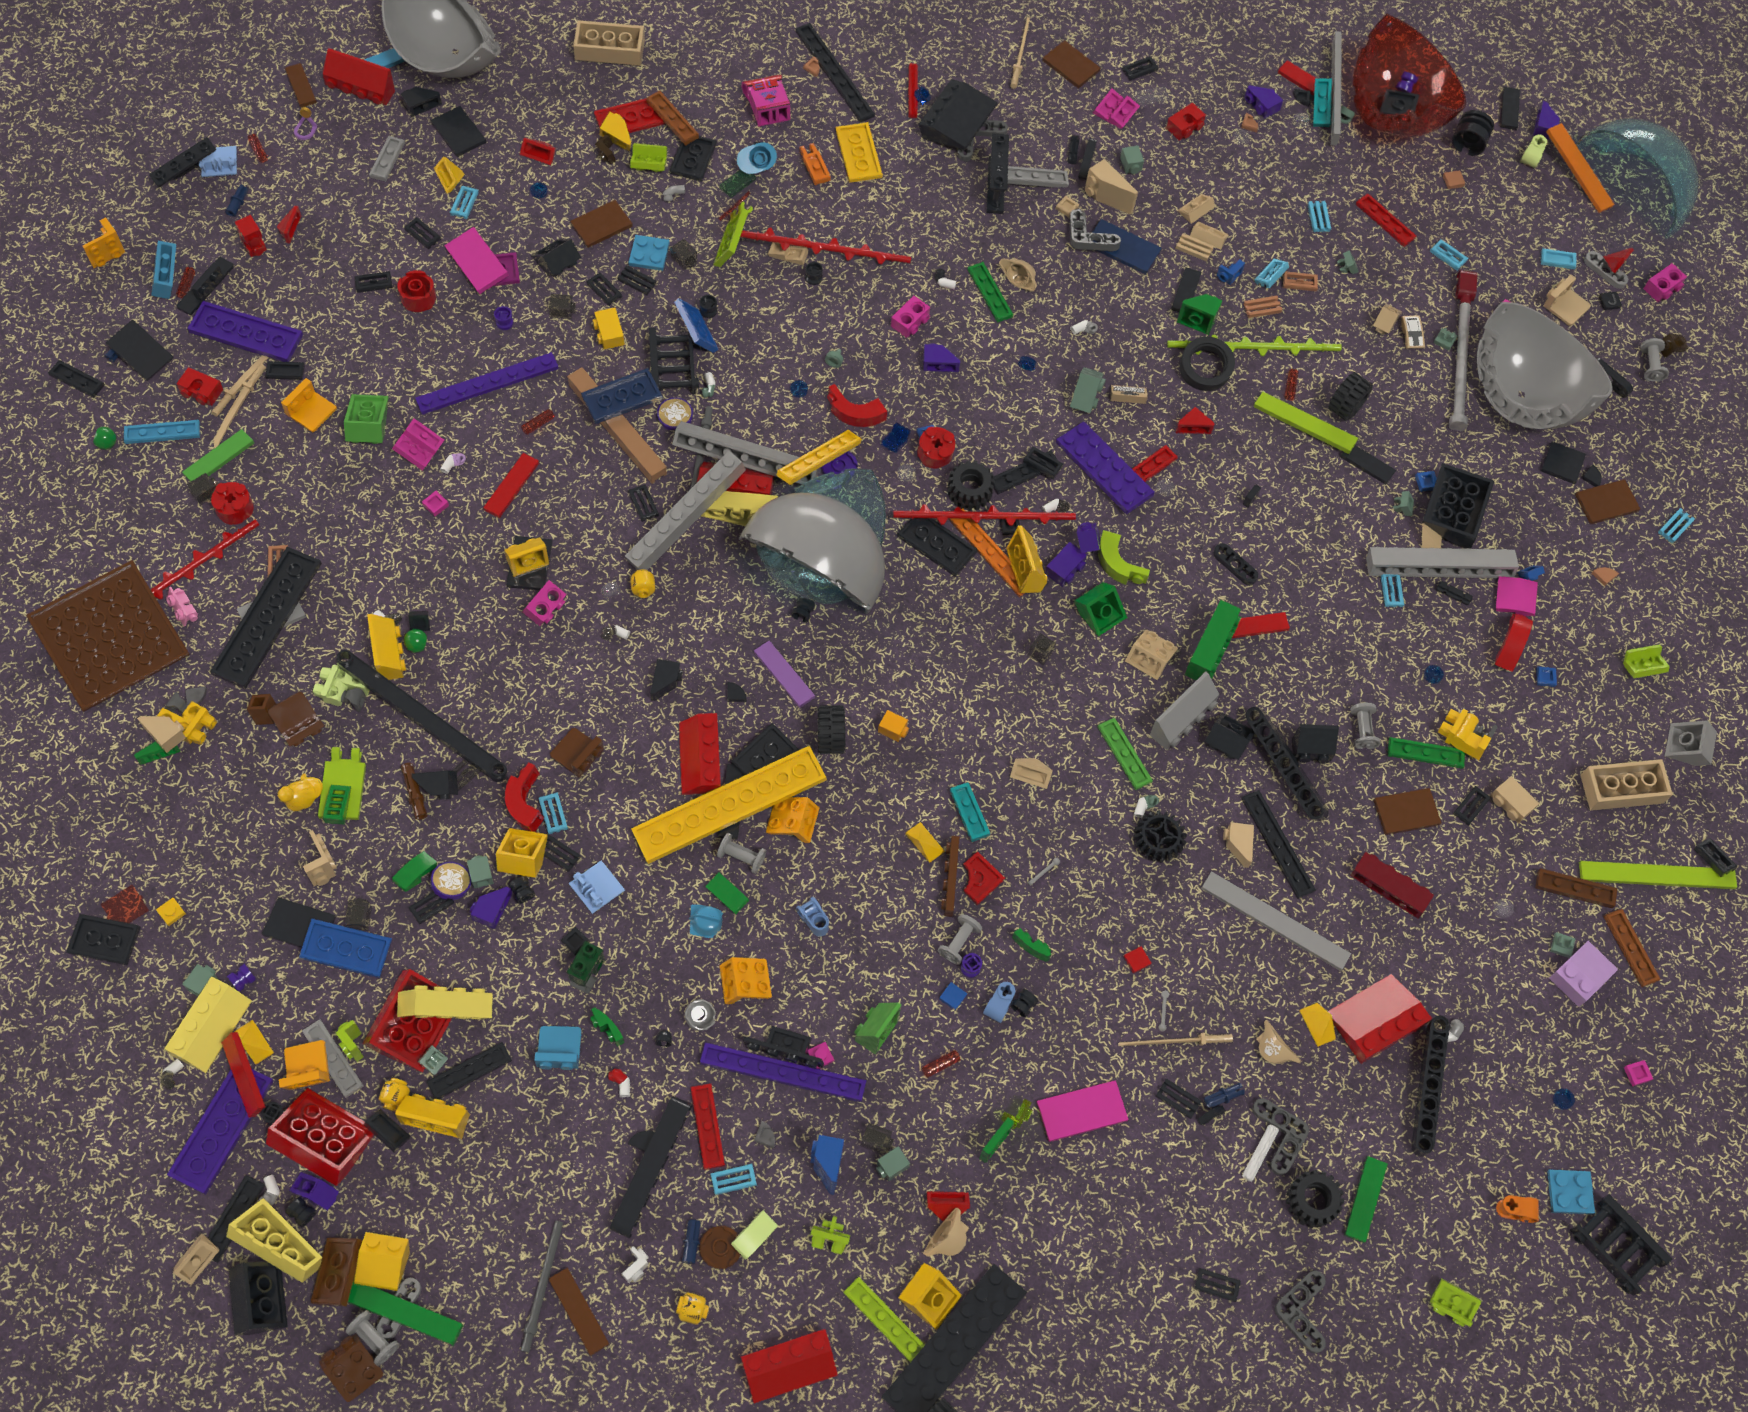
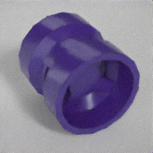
[1396,71,1418,93]
[494,306,513,330]
[961,953,982,978]
[227,964,256,992]

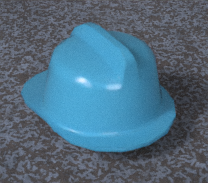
[737,142,777,174]
[689,905,723,938]

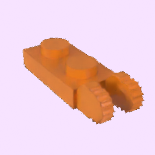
[799,143,831,185]

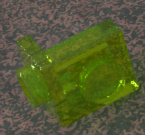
[1001,1099,1033,1129]

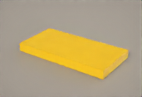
[835,122,883,183]

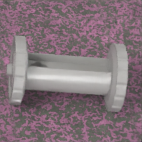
[1640,338,1669,382]
[1351,703,1381,749]
[717,833,766,874]
[938,914,982,965]
[346,1310,400,1366]

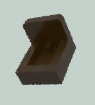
[595,134,616,164]
[1660,333,1689,357]

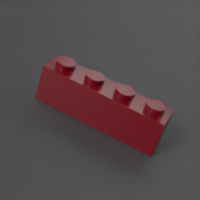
[1350,852,1434,919]

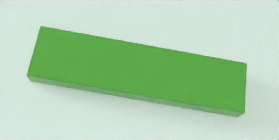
[182,429,254,486]
[1098,717,1153,790]

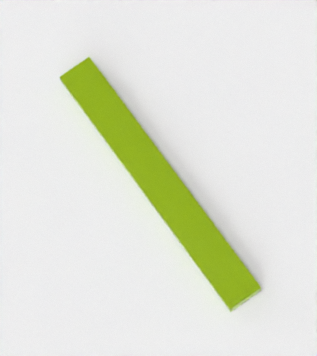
[1579,861,1737,889]

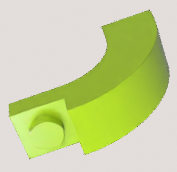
[1098,530,1150,585]

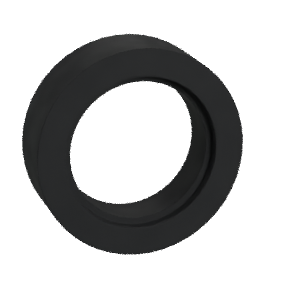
[1179,336,1235,391]

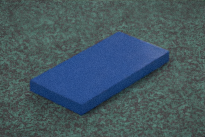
[299,919,392,978]

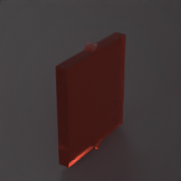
[719,191,751,221]
[101,885,149,923]

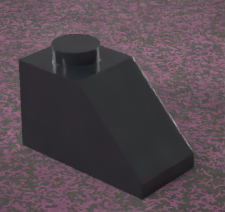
[400,87,442,117]
[650,659,684,701]
[412,770,458,800]

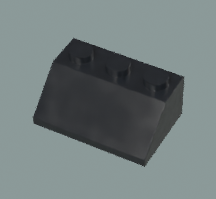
[228,1262,288,1336]

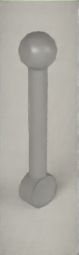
[1028,858,1060,885]
[1159,990,1169,1031]

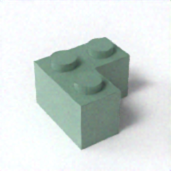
[1070,367,1106,413]

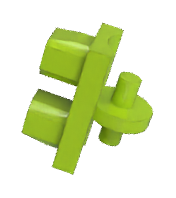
[811,1216,851,1254]

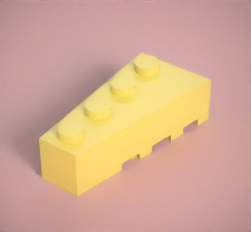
[701,491,778,526]
[397,986,493,1019]
[227,1198,322,1283]

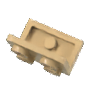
[1544,275,1591,326]
[303,830,337,886]

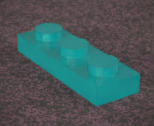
[1313,78,1332,127]
[950,782,990,842]

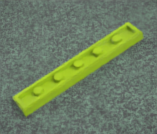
[1254,392,1358,454]
[843,1277,925,1362]

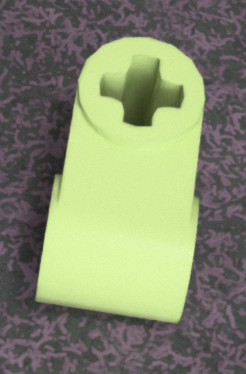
[1520,135,1547,168]

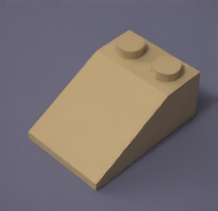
[1085,159,1138,214]

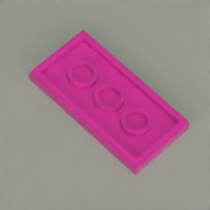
[444,227,509,295]
[1037,1080,1129,1142]

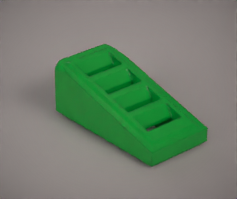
[134,741,180,765]
[323,785,351,825]

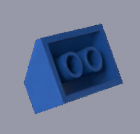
[810,1135,844,1195]

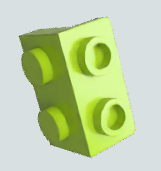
[630,143,667,172]
[1623,644,1670,678]
[335,1020,364,1062]
[1430,1279,1482,1327]

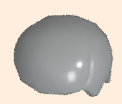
[685,999,716,1031]

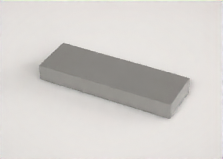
[369,136,405,182]

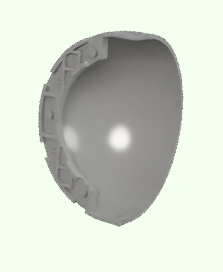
[382,0,501,78]
[1477,302,1612,429]
[739,492,885,614]

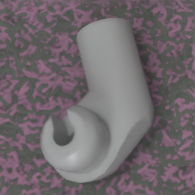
[663,185,685,201]

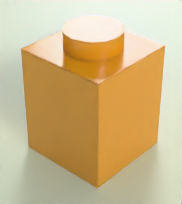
[878,710,909,742]

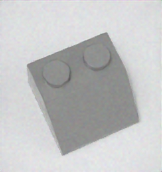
[1665,721,1717,766]

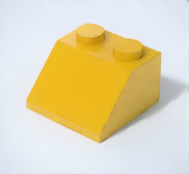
[504,537,549,577]
[496,828,548,878]
[354,1232,410,1291]
[898,1263,962,1330]

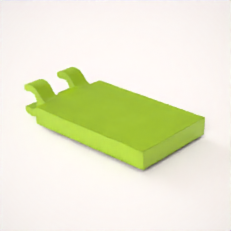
[713,202,753,267]
[318,747,366,820]

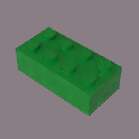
[1185,600,1242,680]

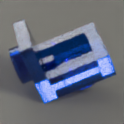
[881,422,911,453]

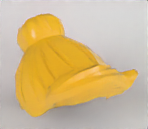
[278,774,323,811]

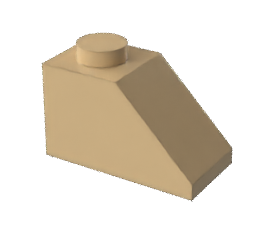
[1373,304,1402,334]
[137,716,186,753]
[1223,822,1254,868]

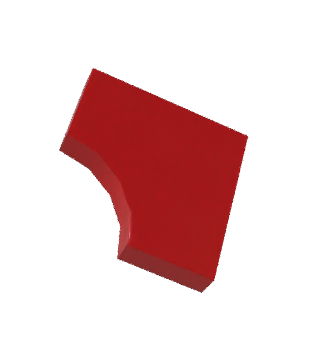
[963,851,1005,905]

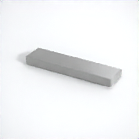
[1008,166,1069,187]
[302,1019,364,1098]

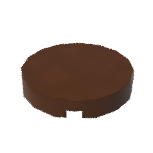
[700,1226,741,1269]

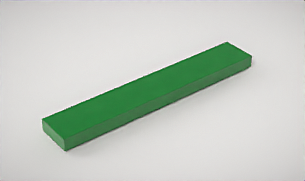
[348,1279,464,1346]

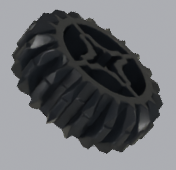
[1133,810,1187,863]

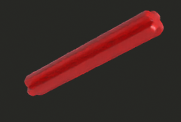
[909,63,918,118]

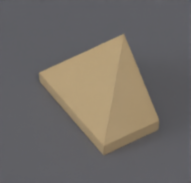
[1422,523,1442,548]
[1010,758,1053,789]

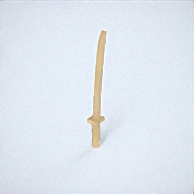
[1010,17,1030,89]
[211,355,269,417]
[214,364,266,448]
[1118,1033,1233,1046]

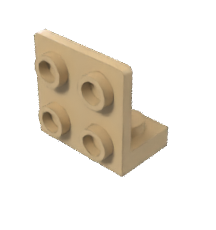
[1125,630,1178,680]

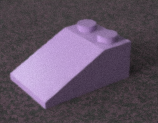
[1549,941,1618,1007]

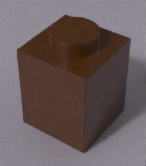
[247,694,276,725]

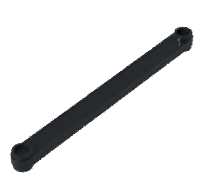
[336,650,507,782]

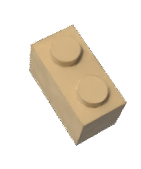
[1491,776,1540,824]

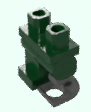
[567,941,605,994]

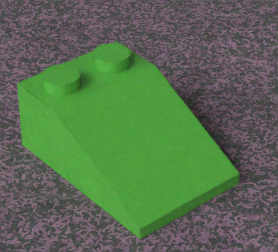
[344,394,389,444]
[854,1002,901,1055]

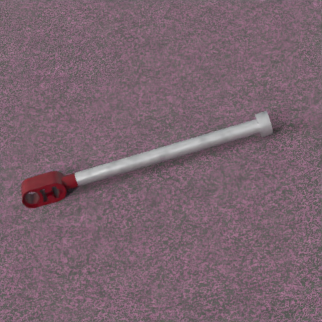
[1449,270,1478,431]

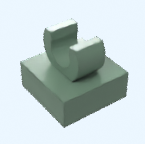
[1337,250,1359,274]
[1434,328,1457,351]
[1393,491,1414,516]
[1550,932,1575,958]
[418,1045,448,1075]

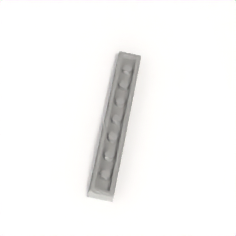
[1331,31,1342,145]
[1201,871,1351,971]

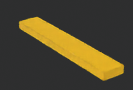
[777,430,862,485]

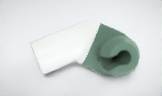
[702,372,716,398]
[1134,795,1159,818]

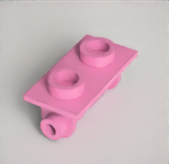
[166,587,198,627]

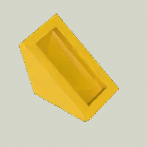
[434,156,464,194]
[905,822,945,863]
[1299,1003,1336,1047]
[234,1020,274,1065]

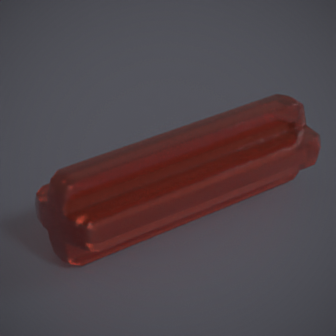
[247,133,268,163]
[176,267,196,298]
[1284,368,1299,401]
[521,409,555,435]
[922,1050,961,1078]

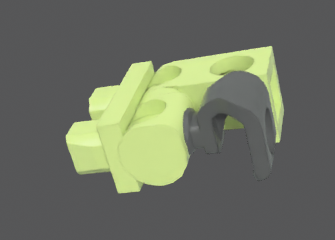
[313,665,370,712]

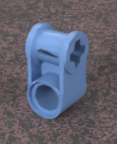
[796,897,829,937]
[983,982,1015,1023]

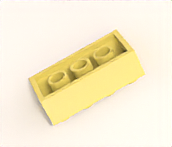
[165,976,252,1073]

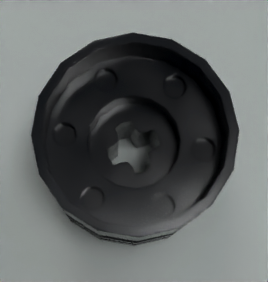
[1452,110,1494,156]

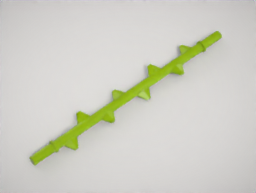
[1167,335,1342,356]

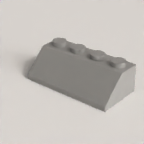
[1150,672,1219,750]

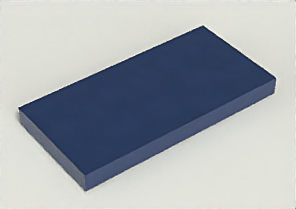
[1092,219,1162,275]
[581,368,663,424]

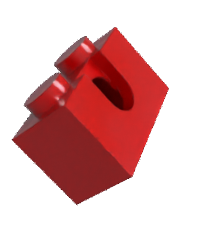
[1166,102,1206,141]
[235,215,267,257]
[177,367,224,406]

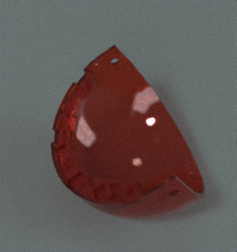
[1353,13,1466,138]

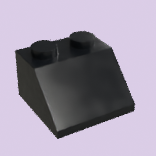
[531,238,581,276]
[1205,713,1255,760]
[1292,724,1339,764]

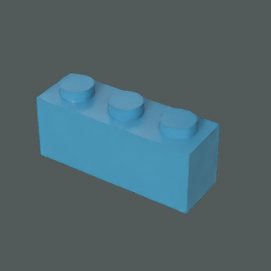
[151,241,176,299]

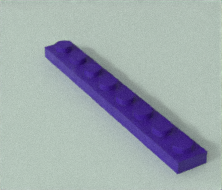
[415,352,559,415]
[700,1042,866,1102]

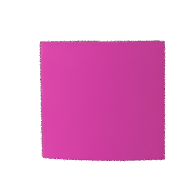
[1093,89,1140,129]
[392,418,444,471]
[1496,577,1538,616]

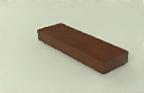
[285,63,317,108]

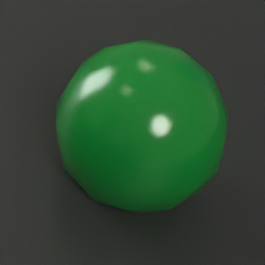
[93,426,117,450]
[404,629,427,653]

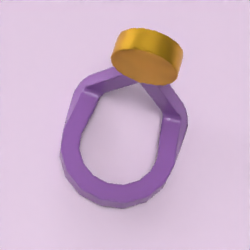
[294,107,317,140]

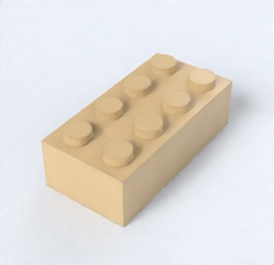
[573,20,645,66]
[1580,759,1673,811]

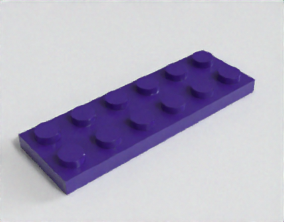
[187,301,303,362]
[1056,421,1155,515]
[167,1069,274,1195]

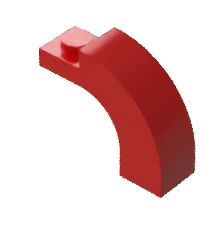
[827,384,887,427]
[1495,614,1533,672]
[505,762,544,832]

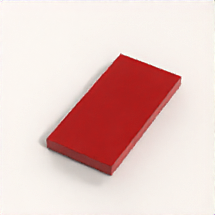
[594,98,666,133]

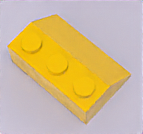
[1006,526,1047,593]
[367,614,406,680]
[395,1094,470,1139]

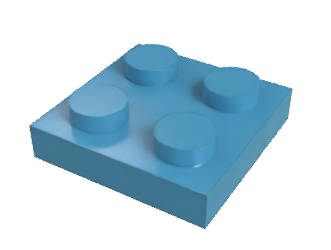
[629,235,670,271]
[1547,1170,1595,1215]

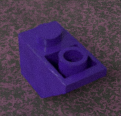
[1244,85,1283,119]

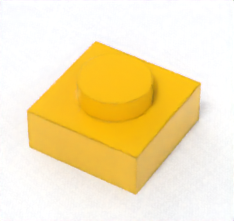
[156,898,186,926]

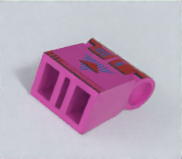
[741,74,790,126]

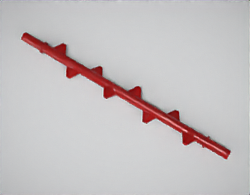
[740,228,911,264]
[893,504,1076,526]
[151,519,259,600]

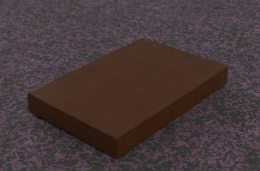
[1042,40,1101,89]
[570,200,633,248]
[1575,479,1640,525]
[1374,788,1442,835]
[311,1238,363,1307]

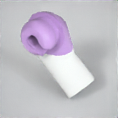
[440,453,466,474]

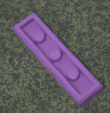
[754,641,815,708]

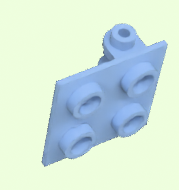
[199,146,237,177]
[569,860,625,914]

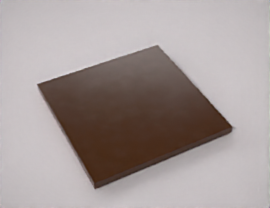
[26,560,190,712]

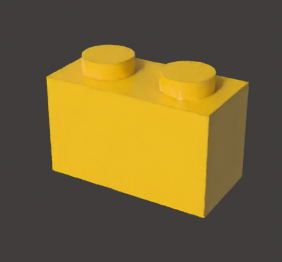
[592,308,625,350]

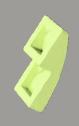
[731,1210,778,1259]

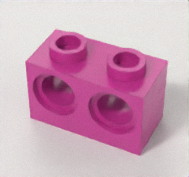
[1643,263,1687,302]
[891,296,930,338]
[523,580,567,626]

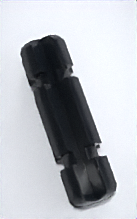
[1067,135,1080,164]
[1436,581,1473,605]

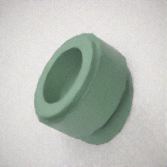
[1341,105,1355,124]
[825,349,844,368]

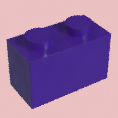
[1045,542,1087,587]

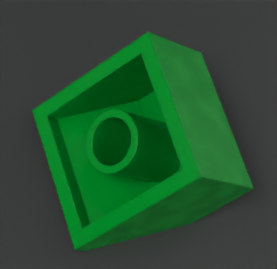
[1177,294,1223,335]
[1074,582,1127,637]

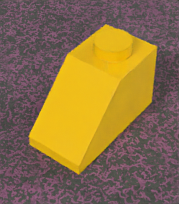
[599,112,631,151]

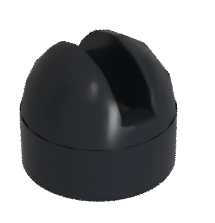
[655,1030,672,1047]

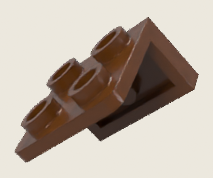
[268,691,324,747]
[550,728,604,778]
[319,1333,383,1402]

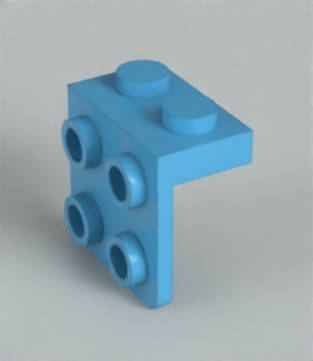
[534,1026,582,1070]

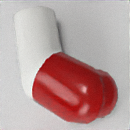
[608,1069,630,1097]

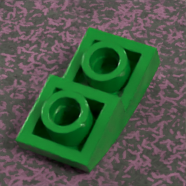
[392,851,437,892]
[705,873,749,915]
[1012,928,1052,962]
[590,1008,624,1046]

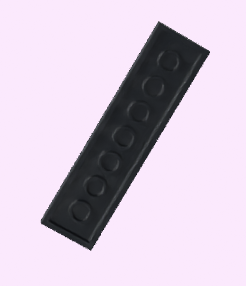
[210,547,322,689]
[881,1264,1027,1412]

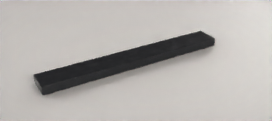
[795,23,875,123]

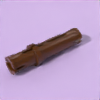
[401,762,428,820]

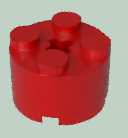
[397,270,436,312]
[917,426,955,469]
[211,482,254,525]

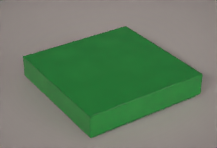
[979,1117,1014,1163]

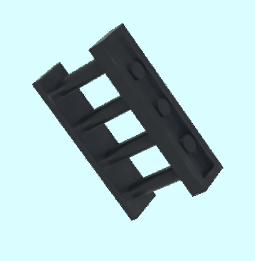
[986,133,1009,214]
[649,327,699,395]
[1570,1194,1673,1296]

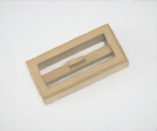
[1175,234,1214,261]

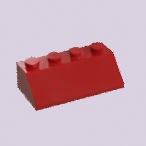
[323,48,395,105]
[697,461,775,495]
[679,713,721,795]
[741,1329,838,1403]

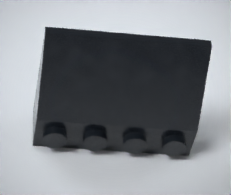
[919,79,998,150]
[1422,463,1495,549]

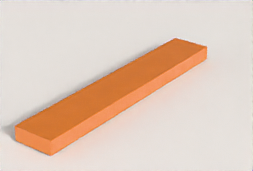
[1546,123,1615,213]
[949,508,1025,597]

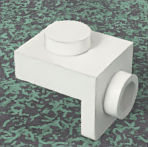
[622,1246,648,1283]

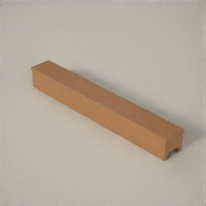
[567,368,667,484]

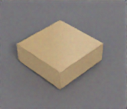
[1055,196,1079,217]

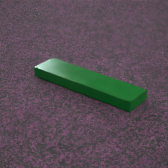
[967,262,1014,323]
[1387,737,1465,769]
[1344,1156,1388,1243]

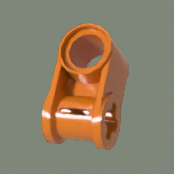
[1496,1195,1539,1223]

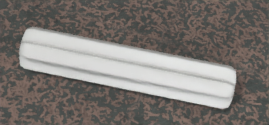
[1242,1124,1279,1182]

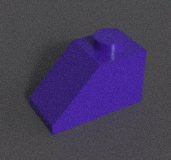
[1533,101,1560,140]
[923,344,960,372]
[1077,522,1101,553]
[470,887,512,929]
[289,1172,339,1211]

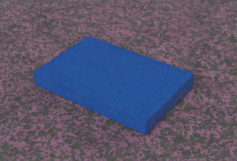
[674,298,718,353]

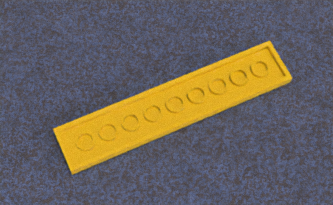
[631,746,827,864]

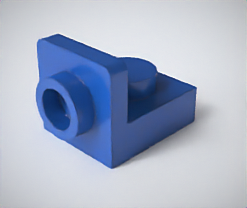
[1217,259,1245,285]

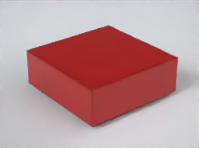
[1123,946,1152,974]

